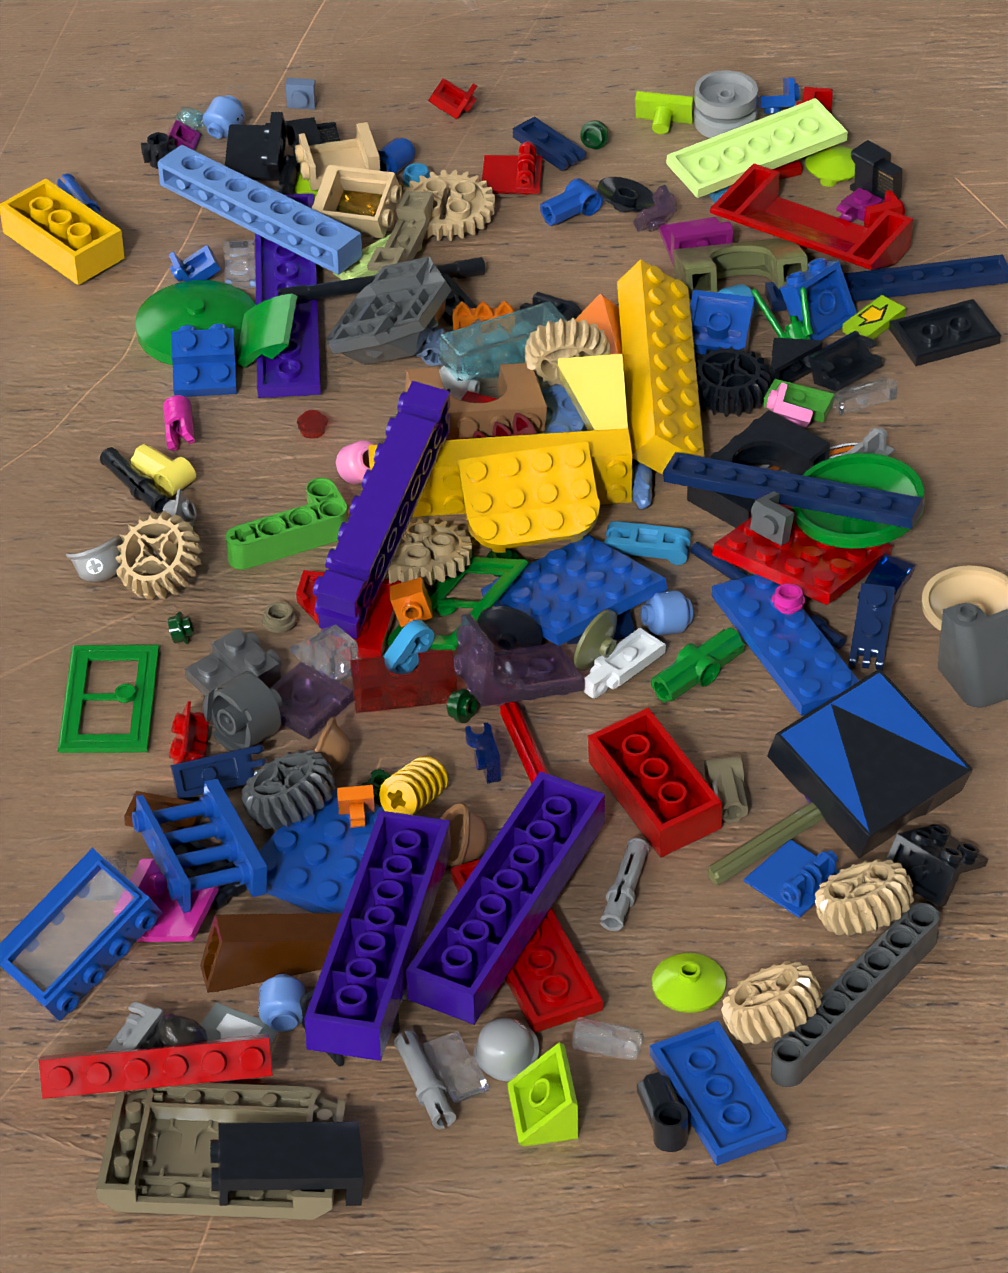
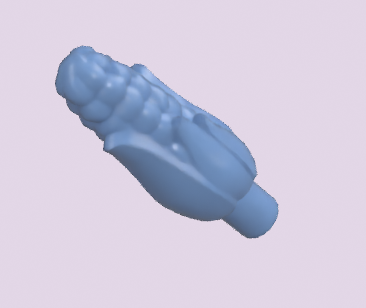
[632,458,653,509]

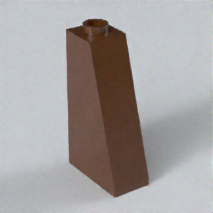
[200,913,342,993]

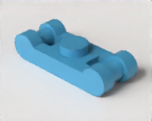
[604,521,692,565]

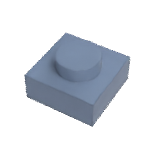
[285,78,317,110]

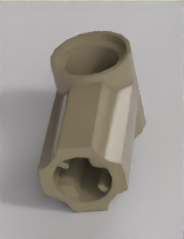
[704,756,748,823]

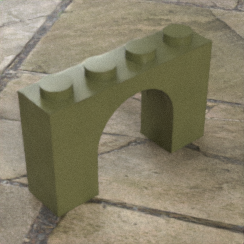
[673,238,808,299]

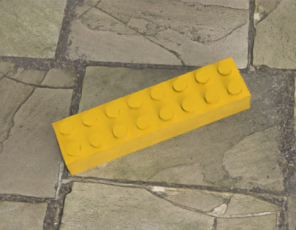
[617,259,704,475]
[368,428,632,517]

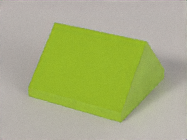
[507,1042,578,1146]

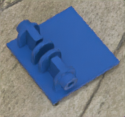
[744,839,839,918]

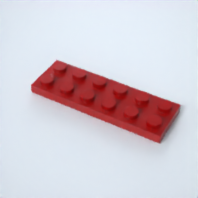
[450,859,603,1033]

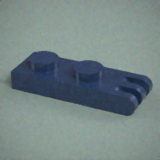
[513,116,586,171]
[848,583,895,671]
[170,744,267,799]

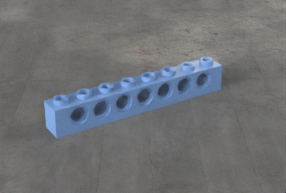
[158,144,362,275]

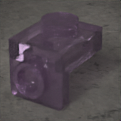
[633,185,677,232]

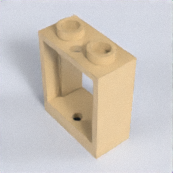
[312,165,402,239]

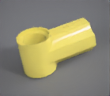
[131,444,196,498]

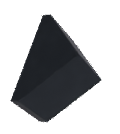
[771,338,822,384]

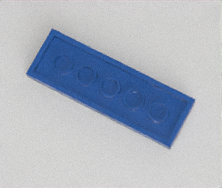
[712,574,859,716]

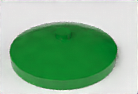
[135,280,255,365]
[792,453,925,549]

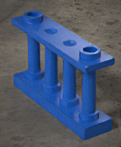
[132,779,267,913]

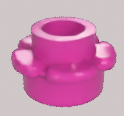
[771,583,805,614]

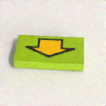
[842,295,906,340]

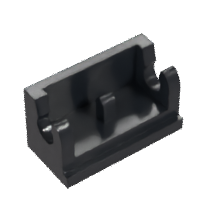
[808,331,883,392]

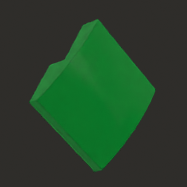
[236,293,297,368]

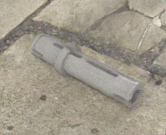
[600,838,649,931]
[394,1031,456,1129]

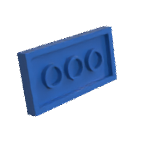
[650,1021,787,1166]

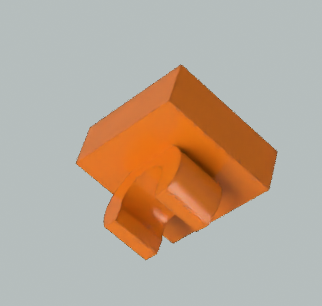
[337,785,375,828]

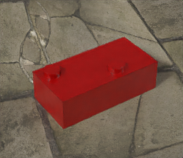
[588,708,722,858]

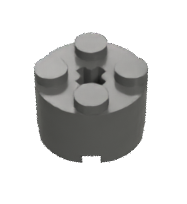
[203,671,282,751]

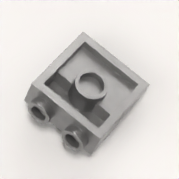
[185,628,281,696]

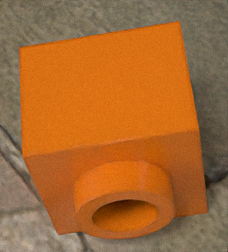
[390,577,433,627]

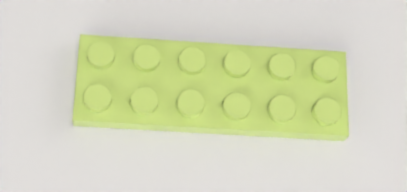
[666,98,848,198]

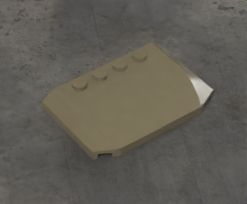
[96,1083,346,1220]

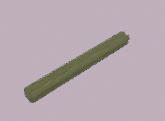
[707,802,824,885]

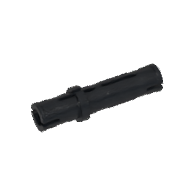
[100,447,169,513]

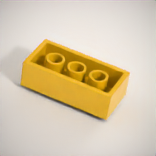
[0,178,125,285]

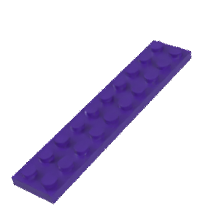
[255,193,321,398]

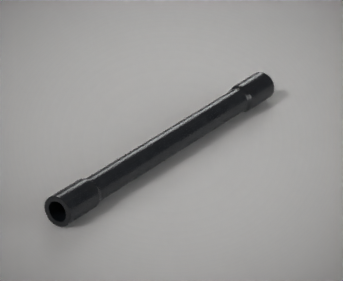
[278,257,485,305]

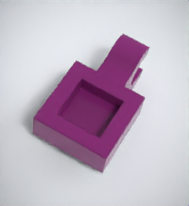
[836,188,883,222]

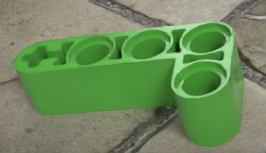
[225,478,348,570]

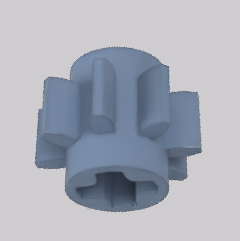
[416,328,454,366]

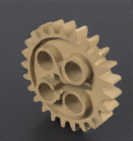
[402,170,495,241]
[384,518,472,585]

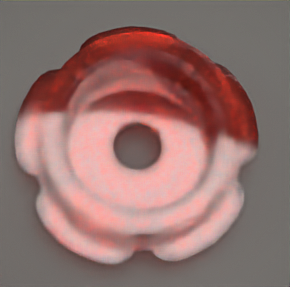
[297,410,328,439]

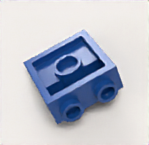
[780,258,857,341]
[690,290,755,360]
[171,324,237,397]

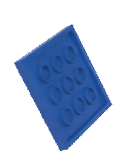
[481,534,667,646]
[259,788,384,913]

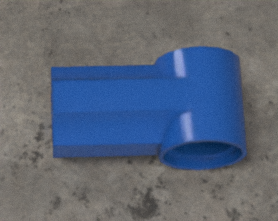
[540,178,603,227]

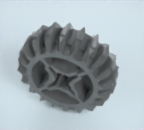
[241,749,336,830]

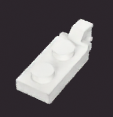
[584,628,666,699]

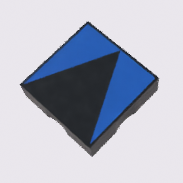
[767,669,973,858]

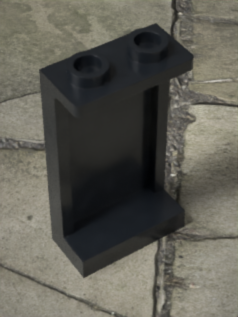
[210,1122,363,1206]

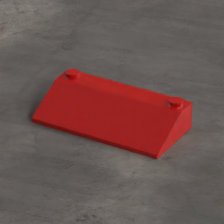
[710,163,913,270]

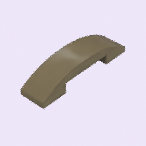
[367,191,434,271]

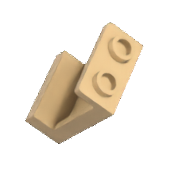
[295,122,380,191]

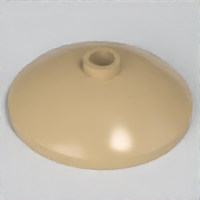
[922,565,1008,631]

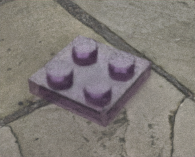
[270,662,354,740]

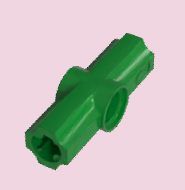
[651,627,744,703]

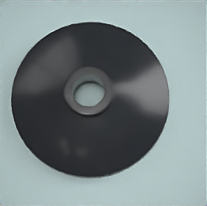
[597,177,655,213]
[477,606,543,653]

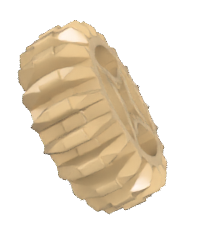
[525,318,610,388]
[115,511,203,600]
[815,859,914,936]
[721,961,823,1044]

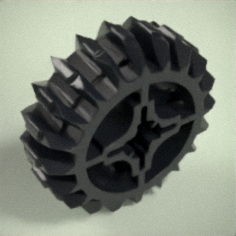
[695,346,771,417]

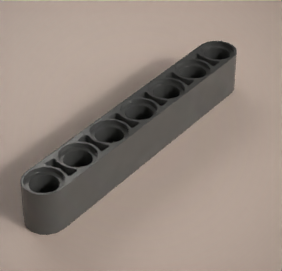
[770,903,939,1087]

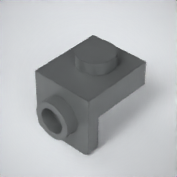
[750,491,794,546]

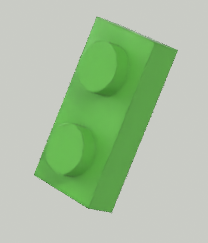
[764,379,834,423]

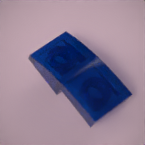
[858,554,915,605]

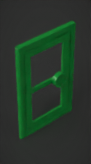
[386,557,528,651]
[57,645,159,753]

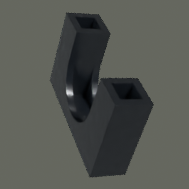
[687,410,830,528]

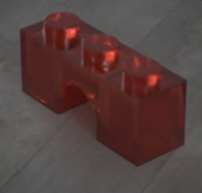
[350,649,458,713]

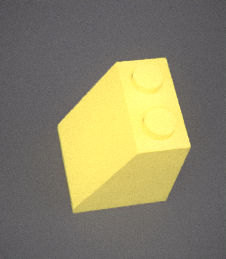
[558,354,628,431]

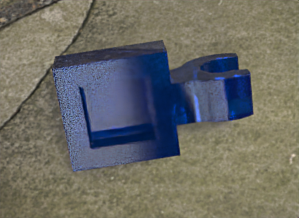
[465,722,501,784]

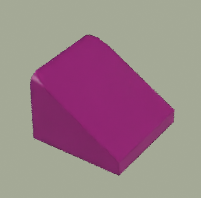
[167,120,201,150]

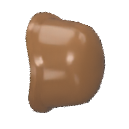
[312,716,350,772]
[440,804,488,866]

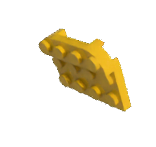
[458,441,600,553]

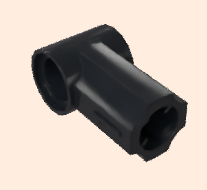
[637,1072,688,1152]

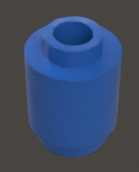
[378,138,415,175]

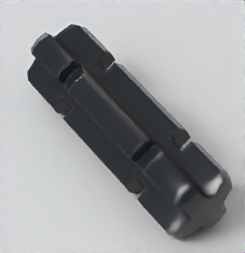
[277,154,300,195]

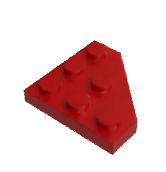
[296,570,401,660]

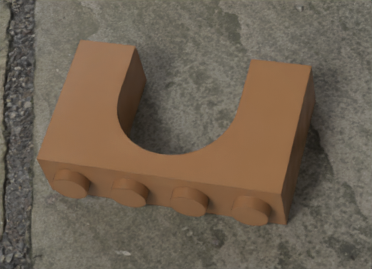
[405,363,547,439]

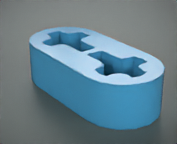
[381,619,435,681]

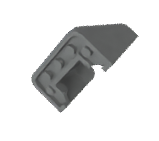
[937,603,1008,708]

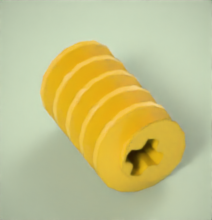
[379,756,448,815]

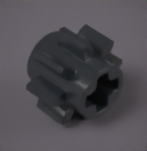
[141,132,177,169]

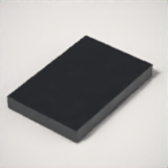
[889,299,1001,366]

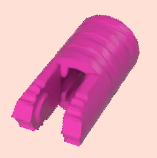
[163,395,195,451]

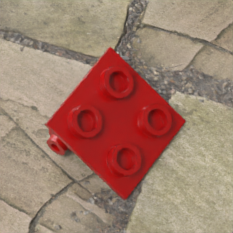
[482,142,543,195]

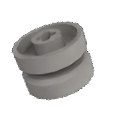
[694,70,758,138]

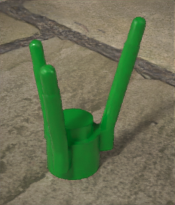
[751,287,814,340]

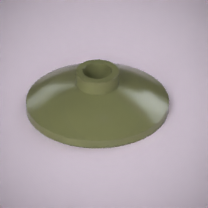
[574,609,617,671]

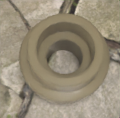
[262,602,296,633]

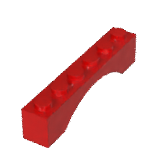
[39,1034,273,1099]

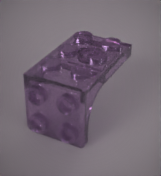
[454,613,585,707]

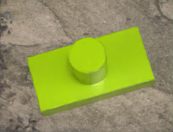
[635,91,694,134]

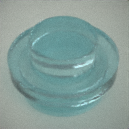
[175,106,204,130]

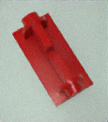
[169,701,209,764]

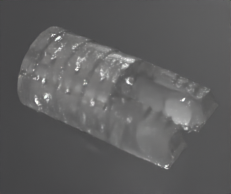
[572,1017,645,1060]

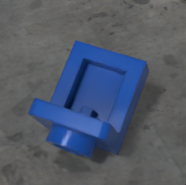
[756,77,799,114]
[169,245,221,282]

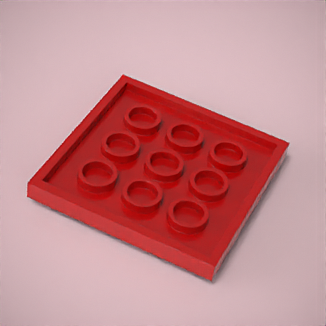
[712,504,893,605]

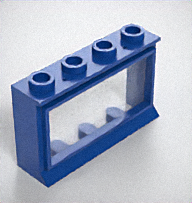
[0,847,163,1021]

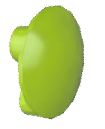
[805,145,855,187]

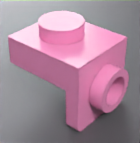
[766,382,813,429]

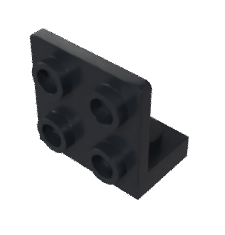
[225,112,287,181]
[886,824,988,907]

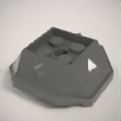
[326,256,451,365]

